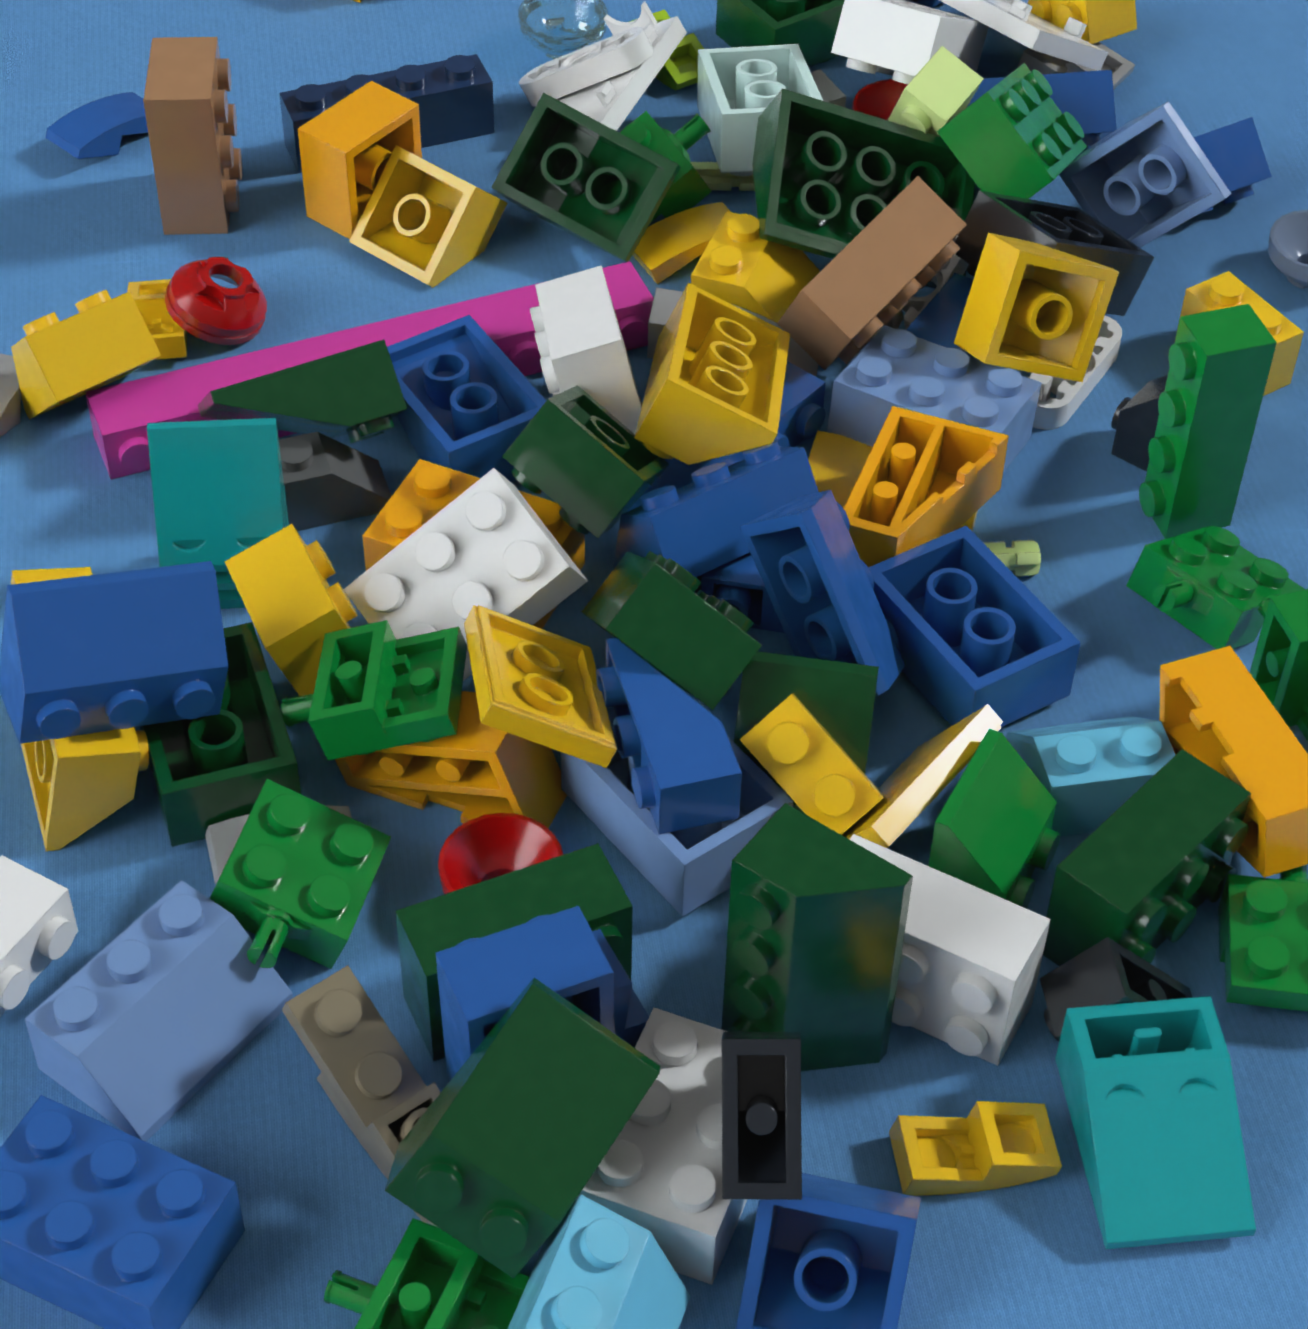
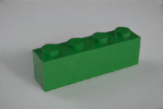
[1139,304,1277,539]

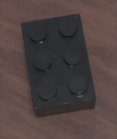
[955,191,1154,316]

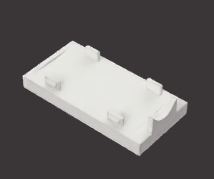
[939,0,1108,71]
[557,1,687,131]

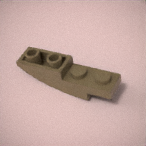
[282,965,441,1227]

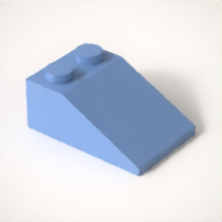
[1059,101,1231,248]

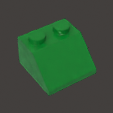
[928,728,1061,909]

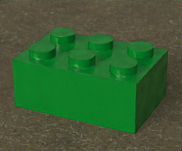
[937,63,1087,199]

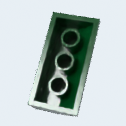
[721,803,913,1071]

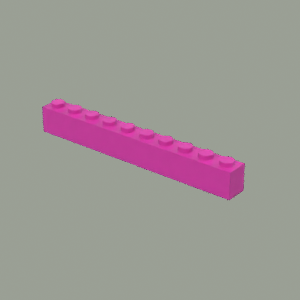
[85,261,654,480]

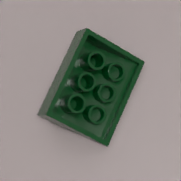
[752,88,975,289]

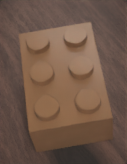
[143,37,242,235]
[777,176,967,370]

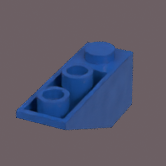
[596,637,742,834]

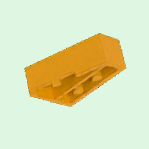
[843,406,1009,567]
[1159,646,1308,878]
[335,691,567,829]

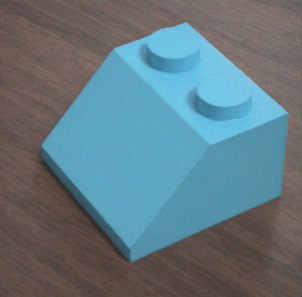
[1006,716,1175,837]
[508,1195,691,1329]

